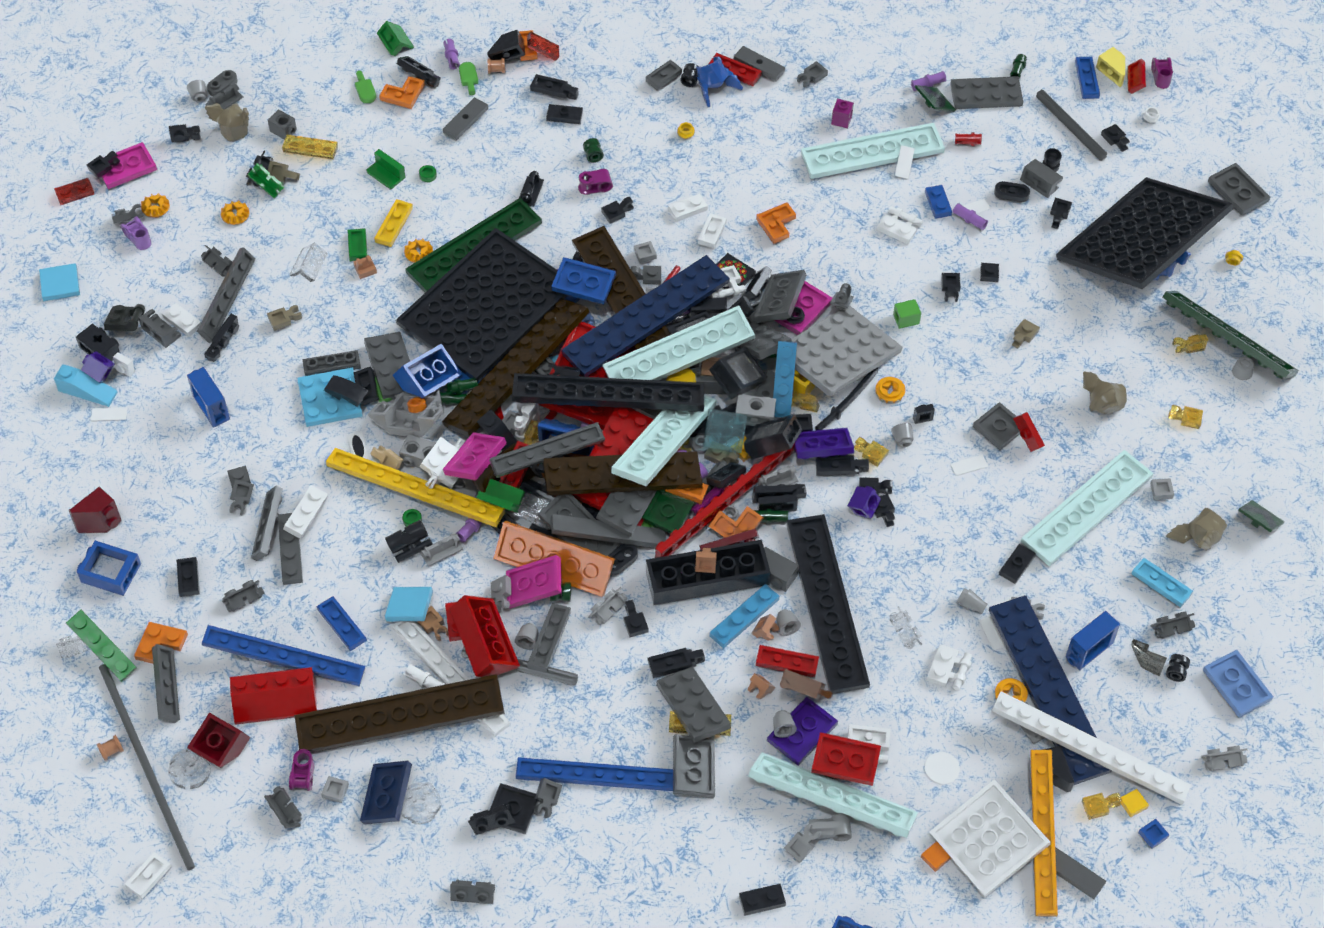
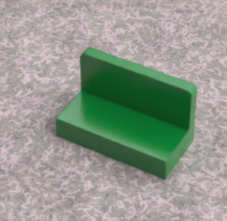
[377,21,414,57]
[366,149,406,190]
[476,479,525,513]

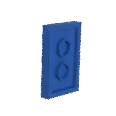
[551,257,616,305]

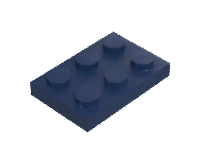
[360,760,412,824]

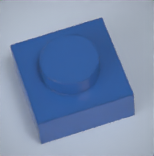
[1138,819,1169,849]

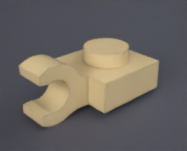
[370,446,403,470]

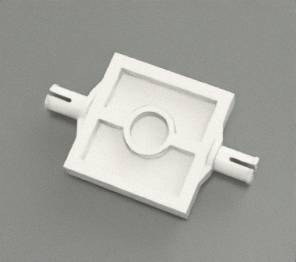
[419,437,465,489]

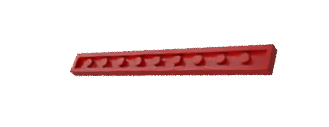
[655,443,795,558]

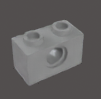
[735,394,776,426]

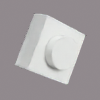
[113,353,135,377]

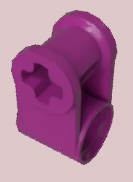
[1151,57,1173,89]
[578,169,613,195]
[289,749,315,791]

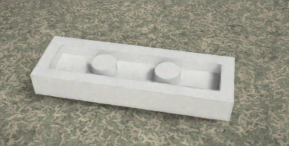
[283,485,328,538]

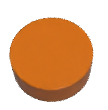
[407,397,427,413]

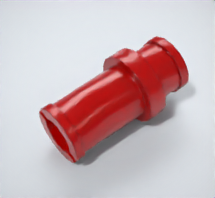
[955,132,982,146]

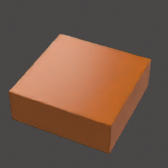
[921,841,951,872]

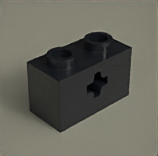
[75,323,120,361]

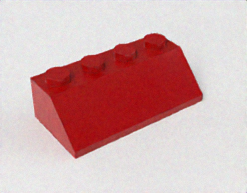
[449,595,520,677]
[230,667,317,725]

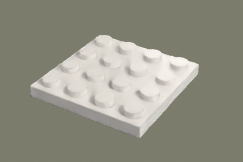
[929,779,1051,897]

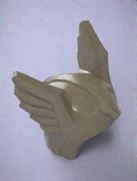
[205,103,249,141]
[1083,371,1127,414]
[1166,508,1227,551]

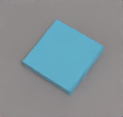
[39,263,80,301]
[385,587,433,621]

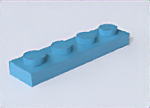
[773,341,797,417]
[709,584,780,649]

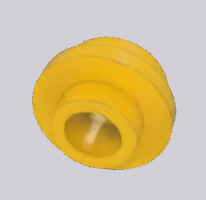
[677,122,695,139]
[1225,250,1244,266]

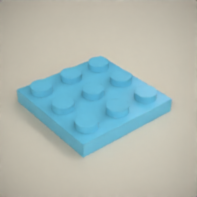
[297,367,363,427]

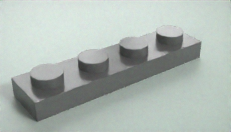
[251,486,283,561]
[278,513,303,585]
[527,603,571,673]
[152,644,180,723]

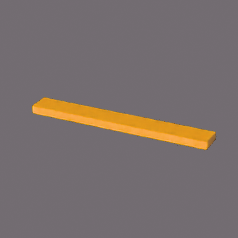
[1030,750,1058,917]

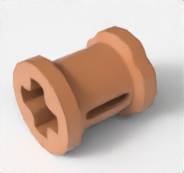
[487,58,505,74]
[96,735,124,761]

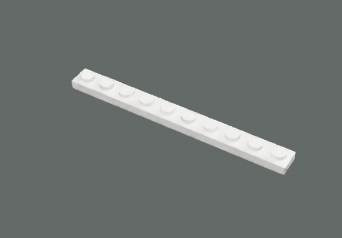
[991,691,1191,805]

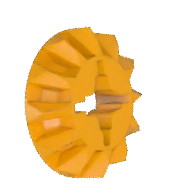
[141,193,170,217]
[221,200,249,225]
[404,238,433,263]
[876,377,906,403]
[995,678,1028,703]

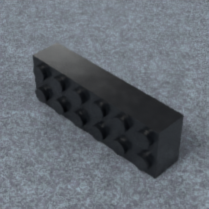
[646,540,771,605]

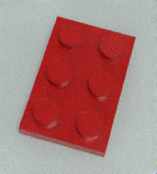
[811,732,881,786]

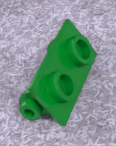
[247,163,284,198]

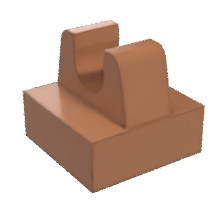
[353,255,377,279]
[695,548,716,573]
[752,614,779,641]
[748,673,776,699]

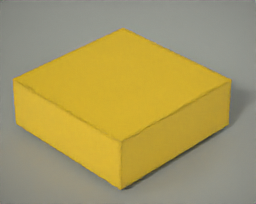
[1119,789,1149,817]

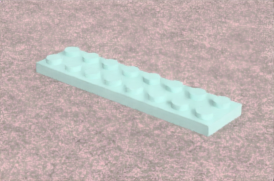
[801,123,945,179]
[603,306,755,380]
[611,395,717,486]
[1021,450,1154,567]
[748,752,918,838]

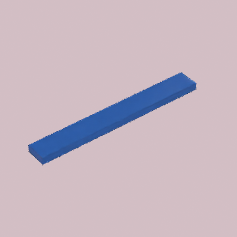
[202,625,365,687]
[516,757,673,791]

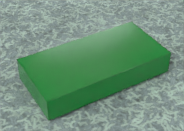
[347,228,367,262]

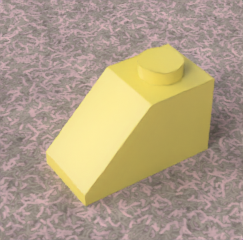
[1096,47,1125,87]

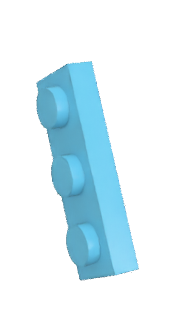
[1132,558,1193,608]

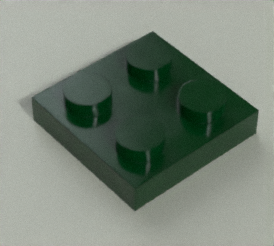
[642,490,694,534]

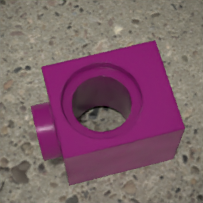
[831,98,854,129]

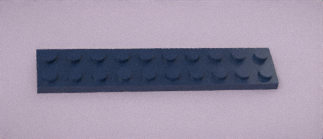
[561,255,730,377]
[989,595,1112,785]

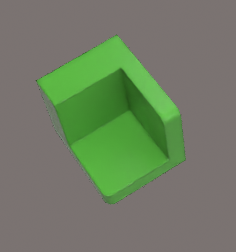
[893,299,921,329]

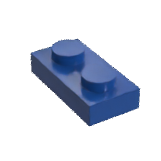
[925,185,952,219]

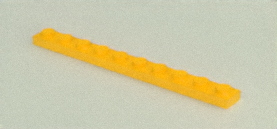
[326,448,505,527]

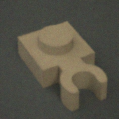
[267,305,302,331]

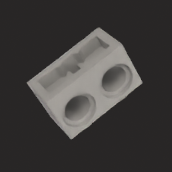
[399,434,436,472]

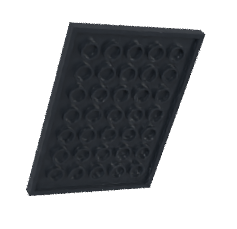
[1056,177,1233,289]
[396,228,568,382]

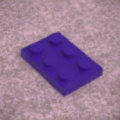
[794,428,854,459]
[767,696,838,766]

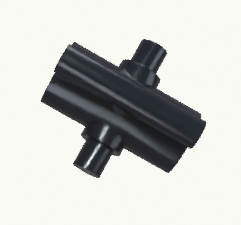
[385,520,433,563]

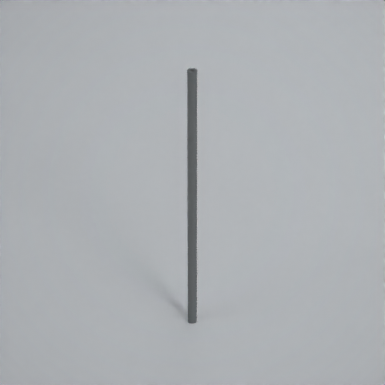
[99,664,195,870]

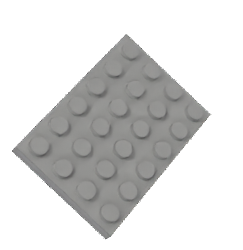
[775,306,903,397]

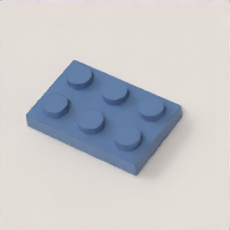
[1203,650,1274,718]

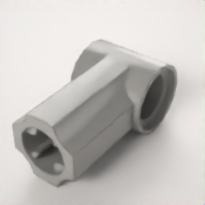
[809,814,852,841]

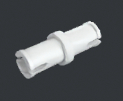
[404,664,445,688]

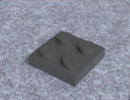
[973,402,1020,450]

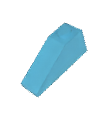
[54,364,118,407]

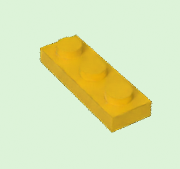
[374,199,413,247]

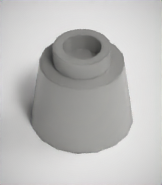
[187,80,207,103]
[1232,357,1254,380]
[891,423,913,447]
[776,609,801,636]
[515,623,538,650]
[773,710,797,738]

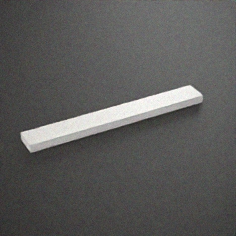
[392,621,510,737]

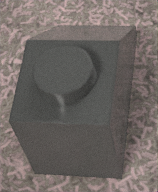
[764,547,799,592]

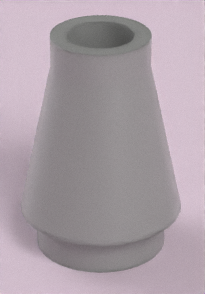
[957,588,988,614]

